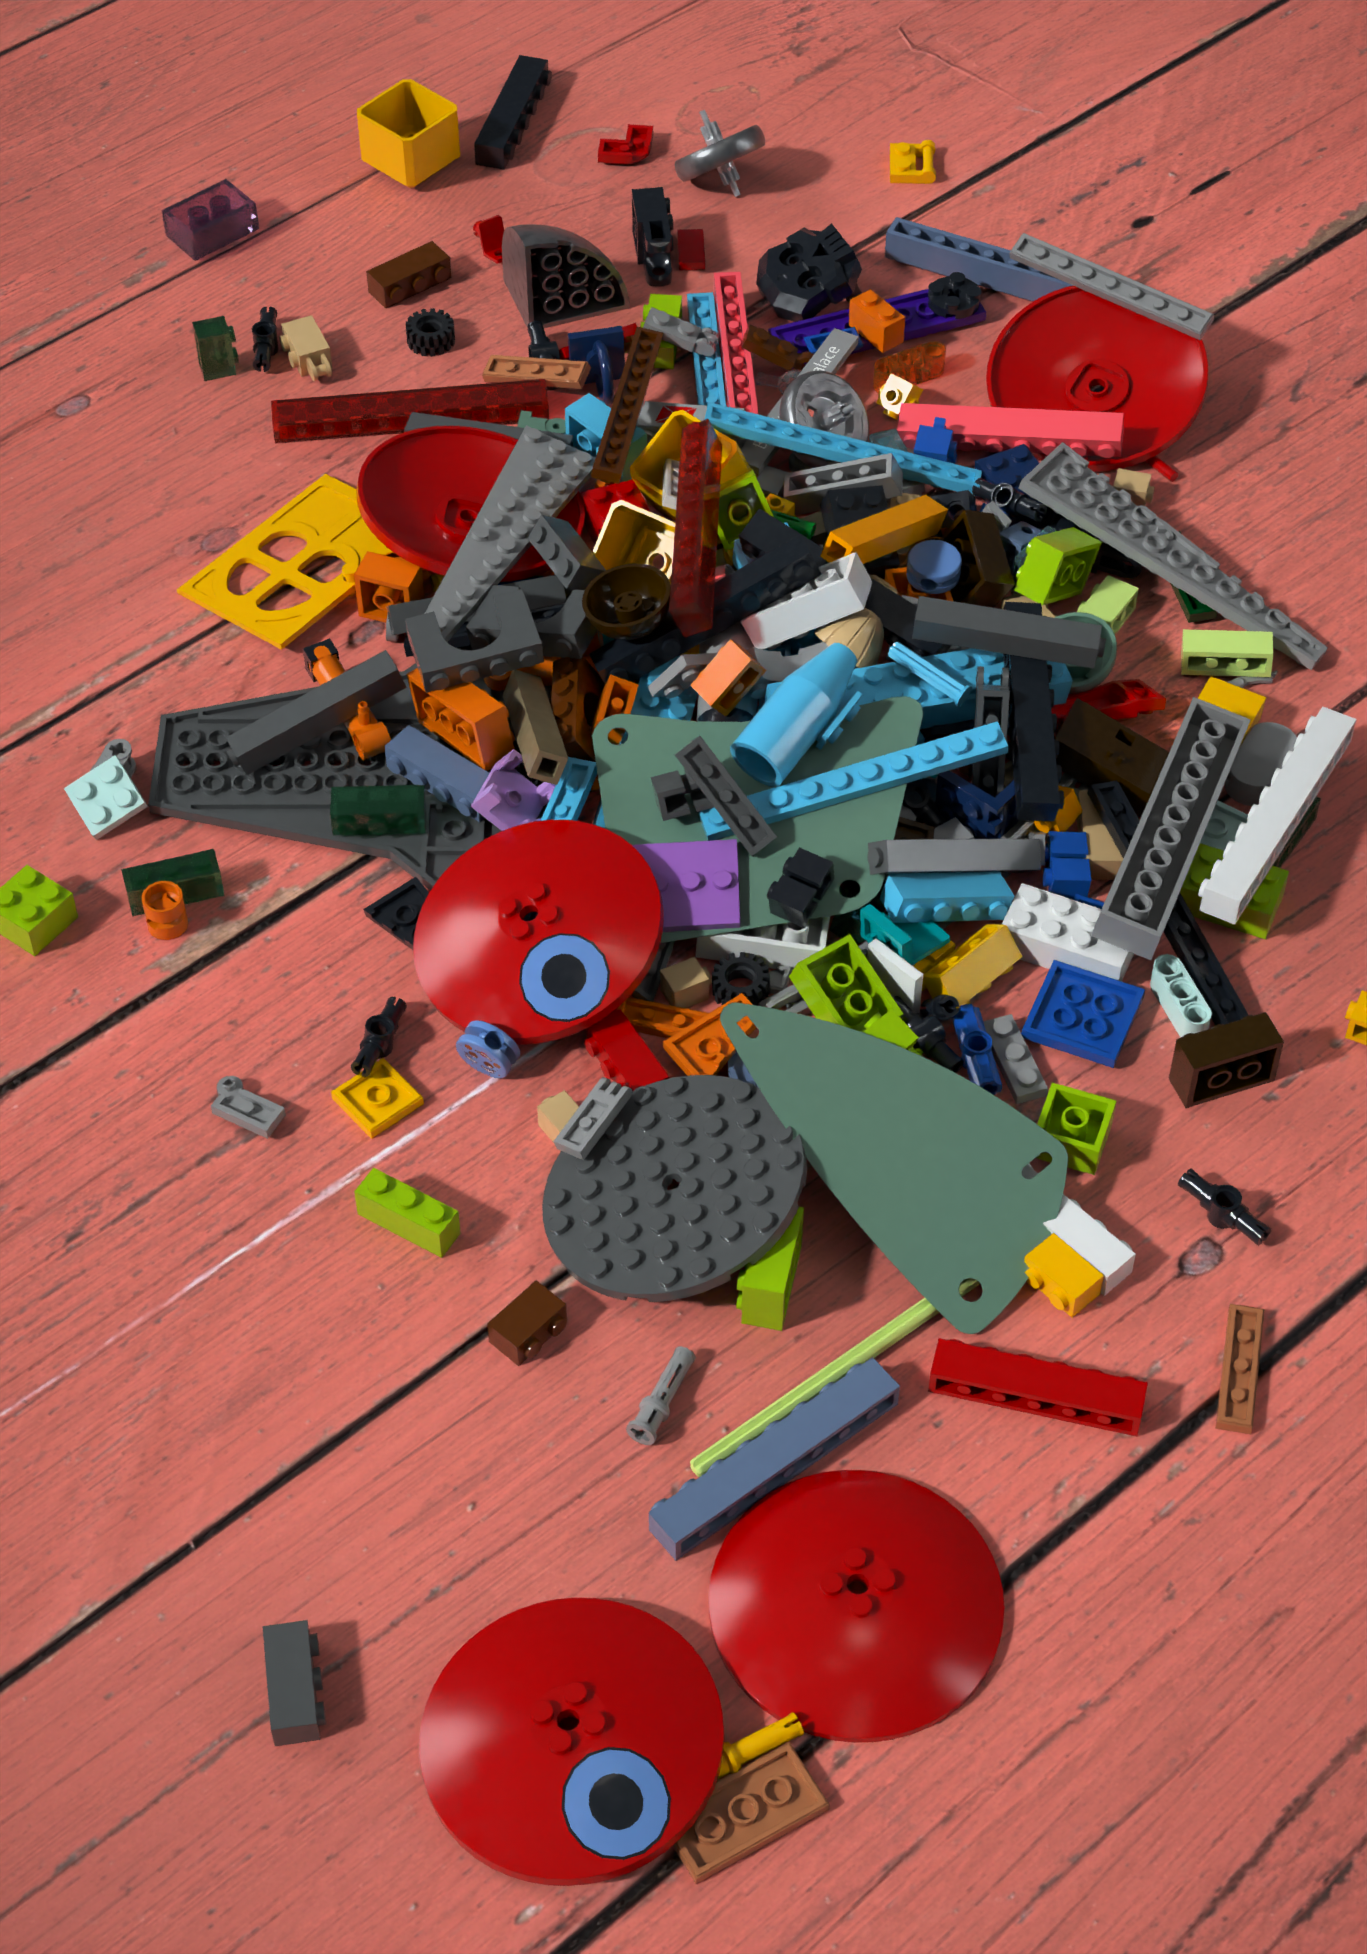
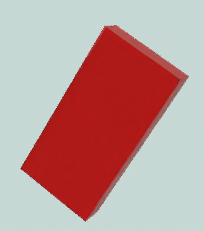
[677,229,705,270]

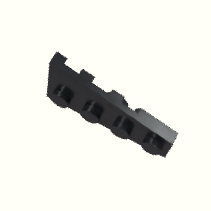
[363,877,429,950]

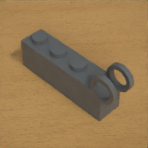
[971,666,1010,798]

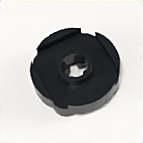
[928,272,982,319]

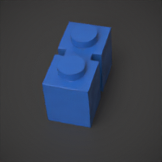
[1043,831,1092,900]

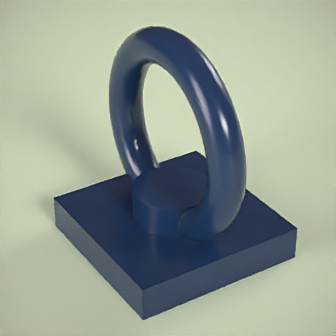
[568,326,625,406]

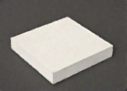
[867,939,923,1013]

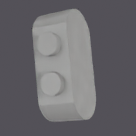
[1225,722,1297,806]

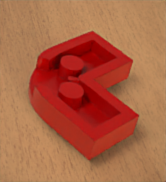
[598,124,653,164]

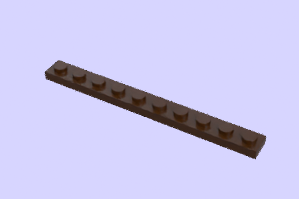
[591,327,663,484]

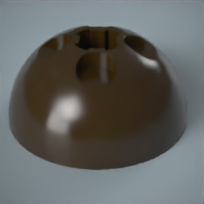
[582,563,671,641]

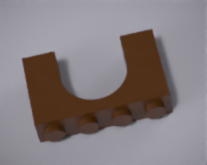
[551,656,605,793]

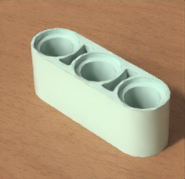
[1150,954,1212,1037]

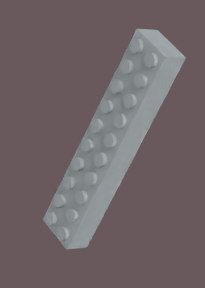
[1091,697,1251,960]

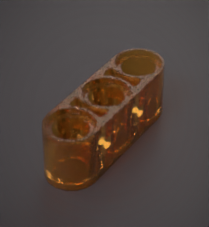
[873,341,946,393]

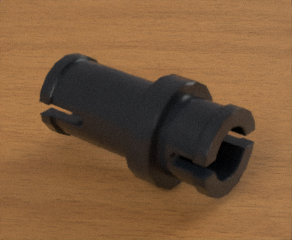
[920,994,959,1020]

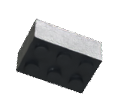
[820,485,900,579]

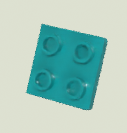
[860,904,950,965]

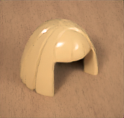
[814,608,884,668]

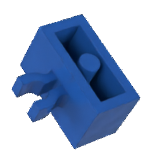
[914,417,958,464]

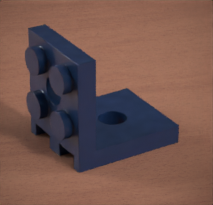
[935,770,1019,839]

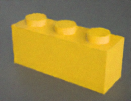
[923,924,1022,1009]

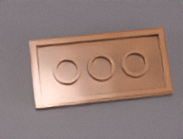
[673,1742,830,1884]

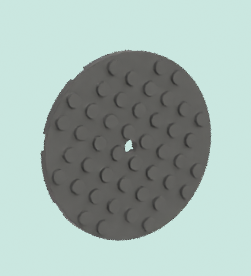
[542,1075,807,1302]

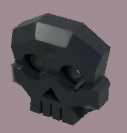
[756,223,862,322]

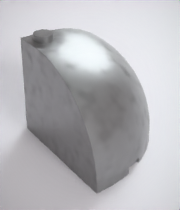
[502,224,630,328]

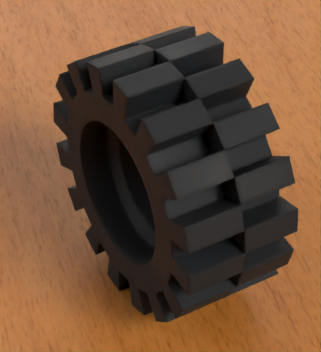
[406,308,455,357]
[712,952,770,1006]

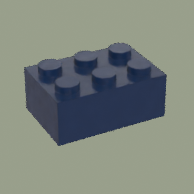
[974,444,1055,529]

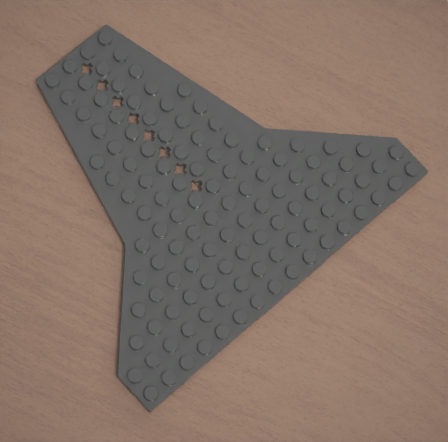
[148,590,578,918]

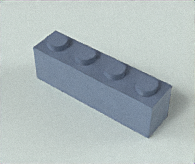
[385,725,489,823]

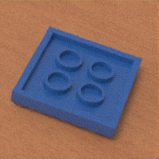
[1021,960,1145,1068]

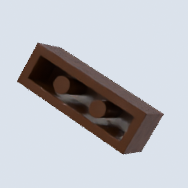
[366,241,452,308]

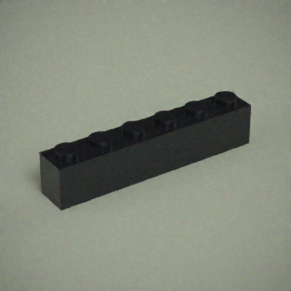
[474,55,552,170]

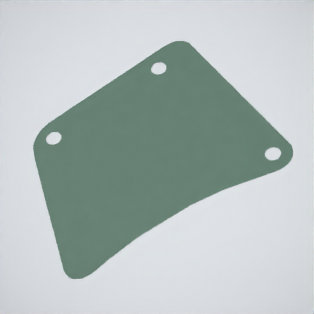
[592,696,923,943]

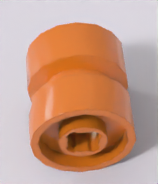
[142,881,188,940]

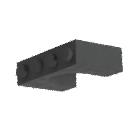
[466,585,598,659]
[405,589,544,693]

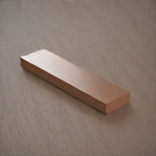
[482,355,591,389]
[1215,1304,1265,1434]

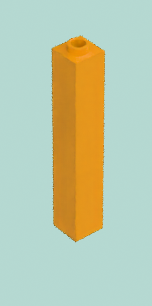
[820,495,948,564]

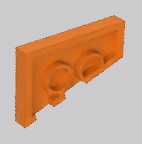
[663,993,756,1076]

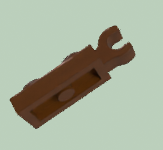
[742,324,814,373]

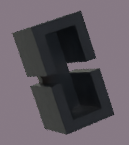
[767,847,835,928]

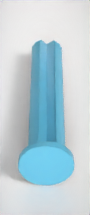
[888,642,972,707]

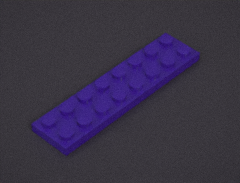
[768,289,986,369]

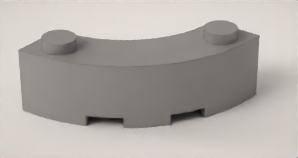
[746,641,857,699]

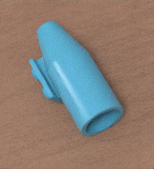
[730,643,863,787]

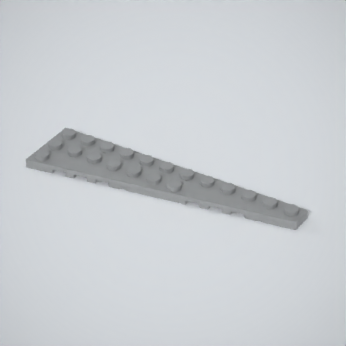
[424,425,596,642]
[1018,442,1328,670]

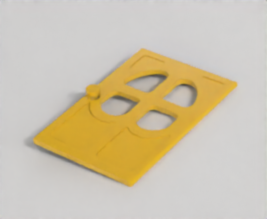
[177,474,393,650]

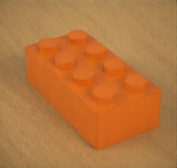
[406,668,515,771]

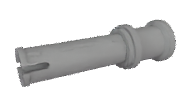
[626,1346,696,1445]

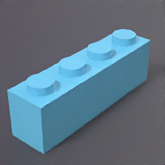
[880,871,1015,923]

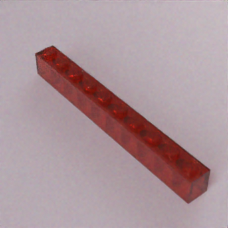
[271,379,549,444]
[669,419,722,637]

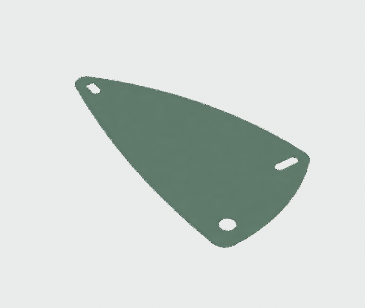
[720,1003,1068,1334]

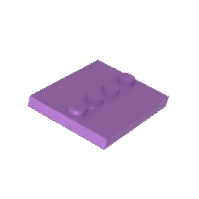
[632,839,740,932]

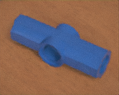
[952,1004,1002,1095]

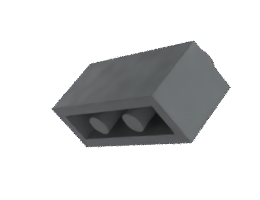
[528,515,606,590]
[262,1620,326,1746]

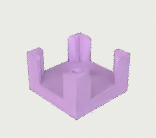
[471,749,556,831]

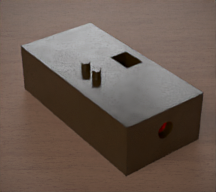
[1054,698,1169,817]

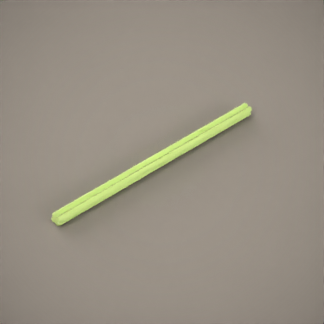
[690,1278,980,1477]

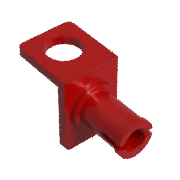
[473,215,505,264]

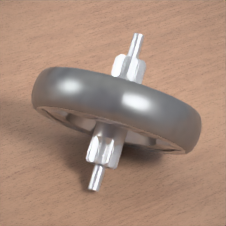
[675,110,766,197]
[779,371,869,468]

